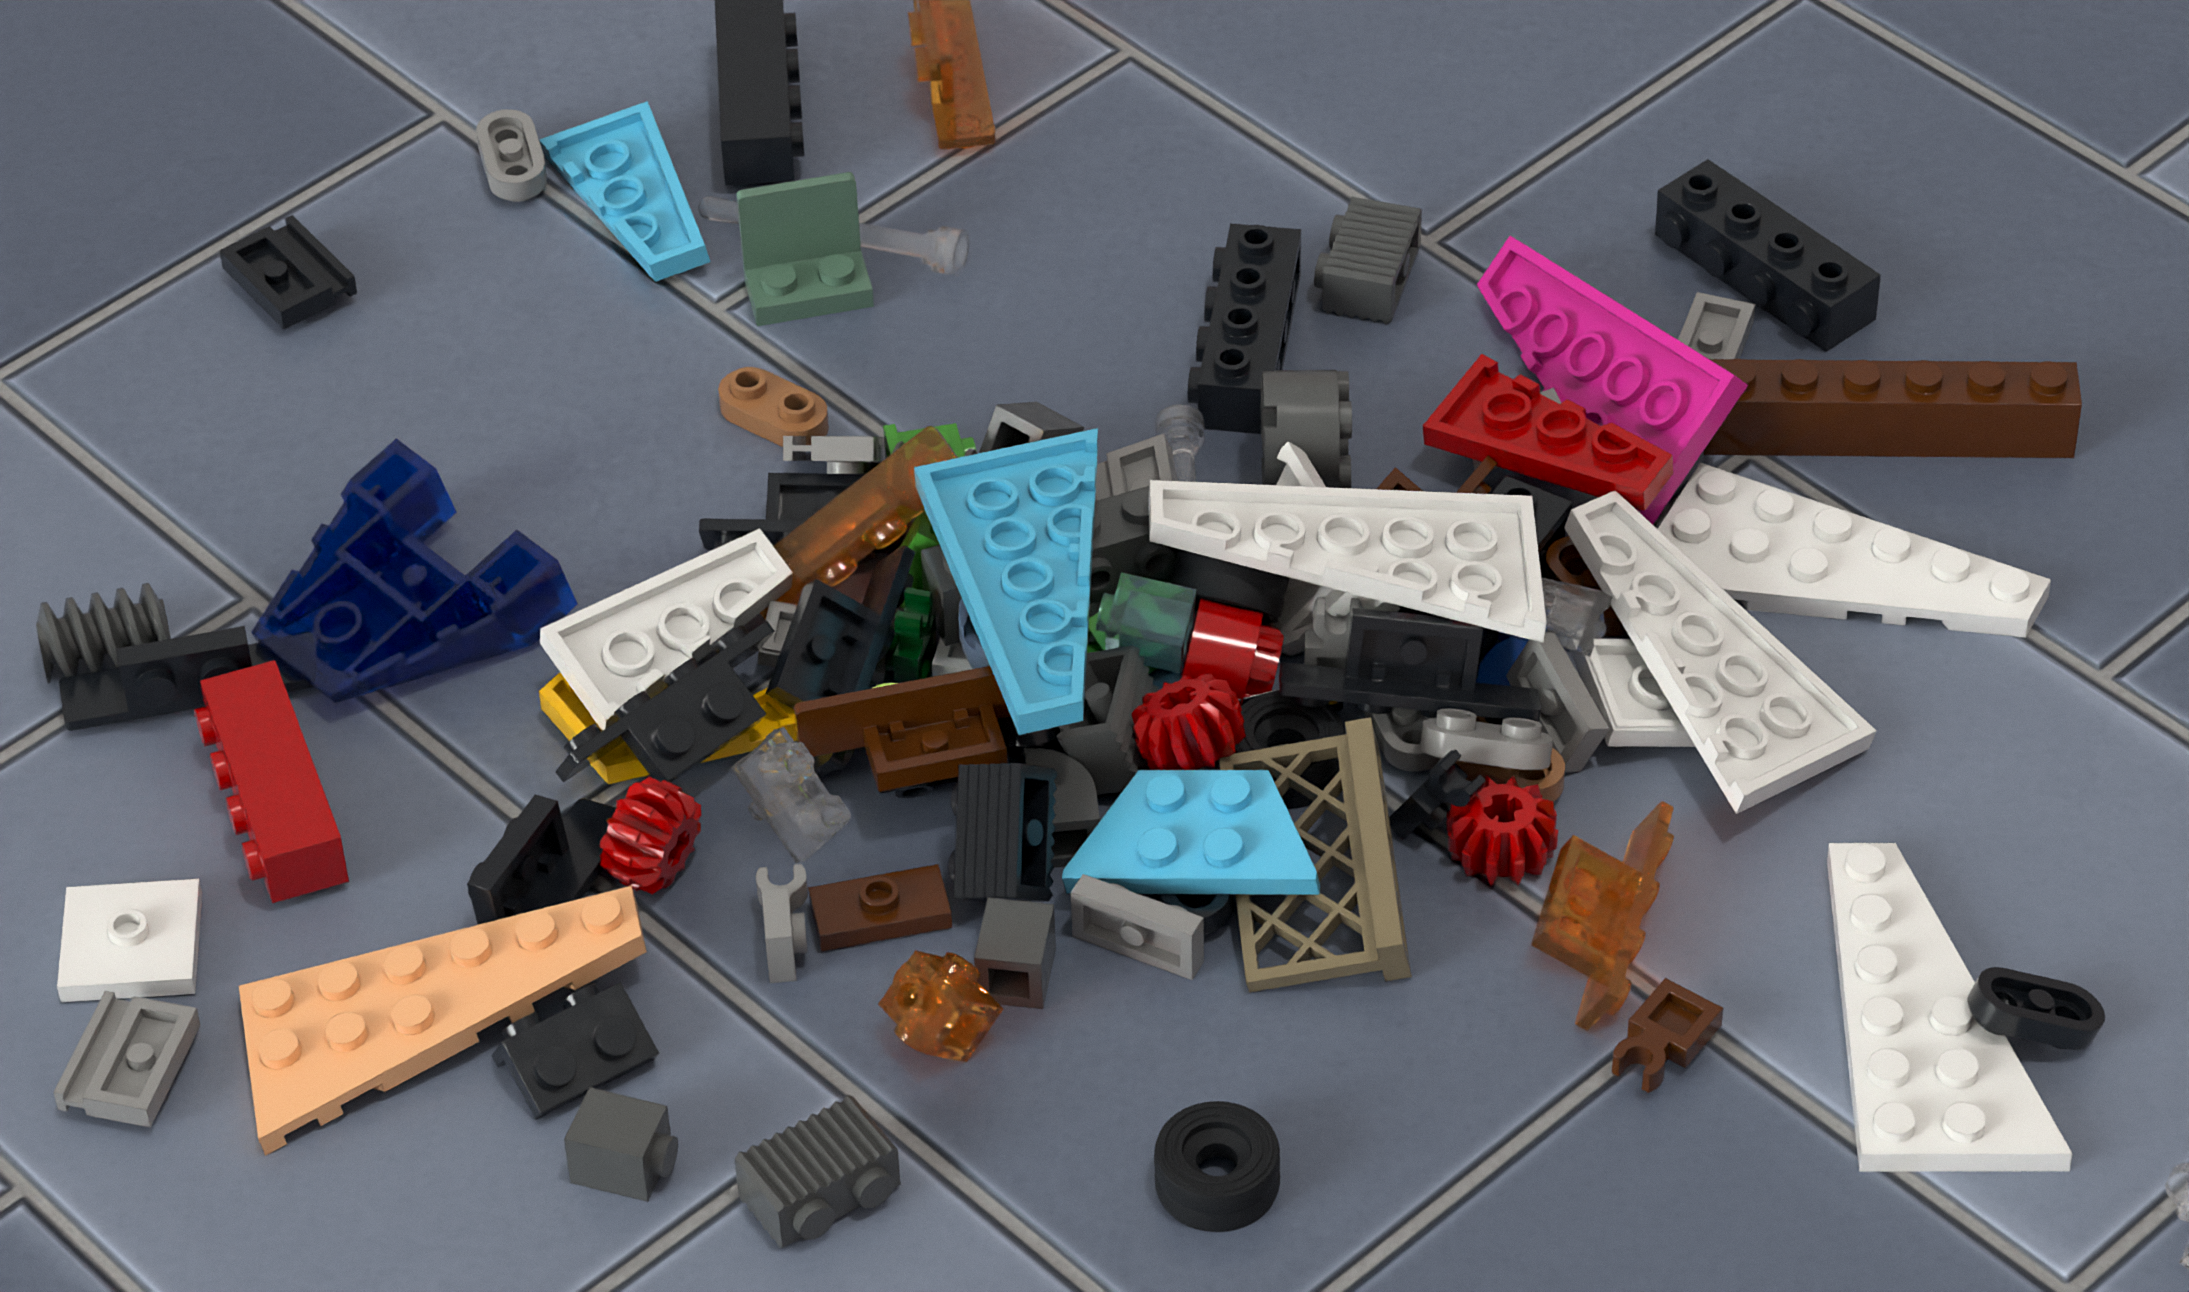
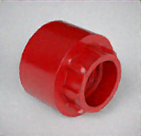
[1180,598,1284,706]

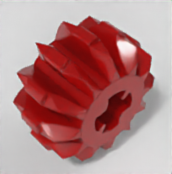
[1131,673,1246,770]
[1446,775,1558,886]
[600,776,701,895]

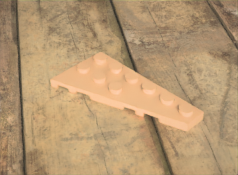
[239,886,647,1156]

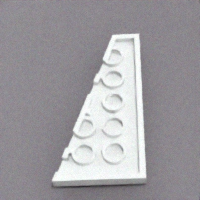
[1658,463,2051,638]
[1148,480,1547,643]
[1564,491,1877,814]
[1827,843,2072,1172]

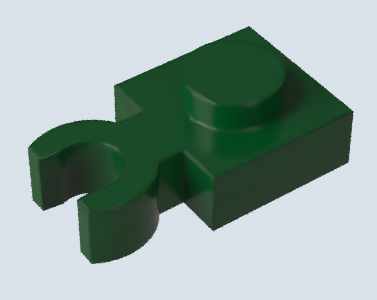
[885,587,937,683]

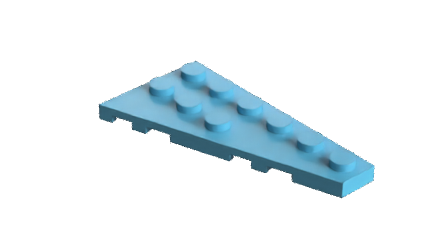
[914,428,1099,735]

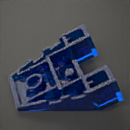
[251,438,578,703]

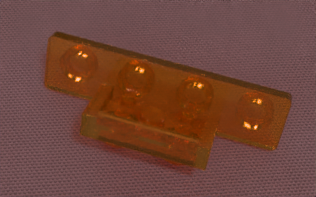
[907,0,996,149]
[760,426,958,621]
[1531,801,1674,1031]

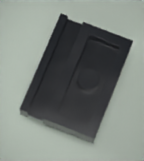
[219,215,357,329]

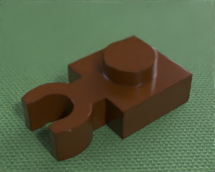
[1612,978,1723,1093]

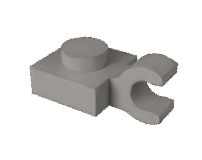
[756,864,808,983]

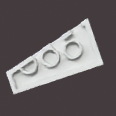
[540,528,793,731]

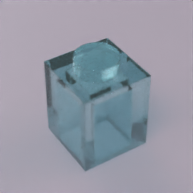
[1096,573,1197,673]

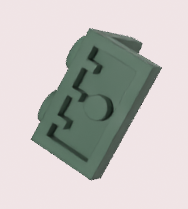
[736,172,874,326]

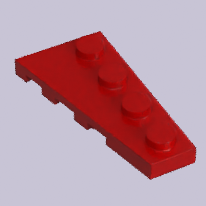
[1422,354,1673,511]

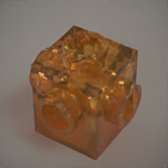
[878,950,1004,1063]

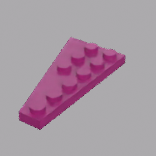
[1477,236,1748,525]

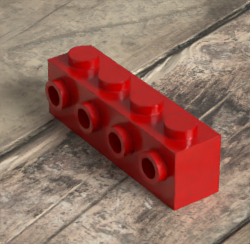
[194,660,349,903]

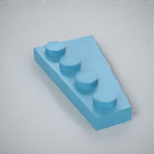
[539,101,711,282]

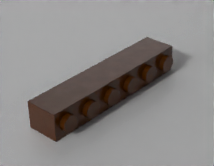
[1703,359,2082,458]

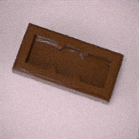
[808,864,952,951]

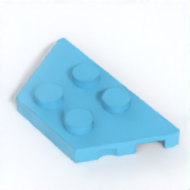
[1062,770,1320,895]

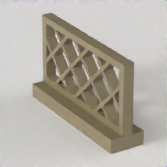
[1219,717,1412,993]

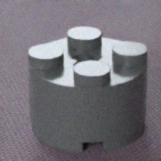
[1261,370,1352,488]

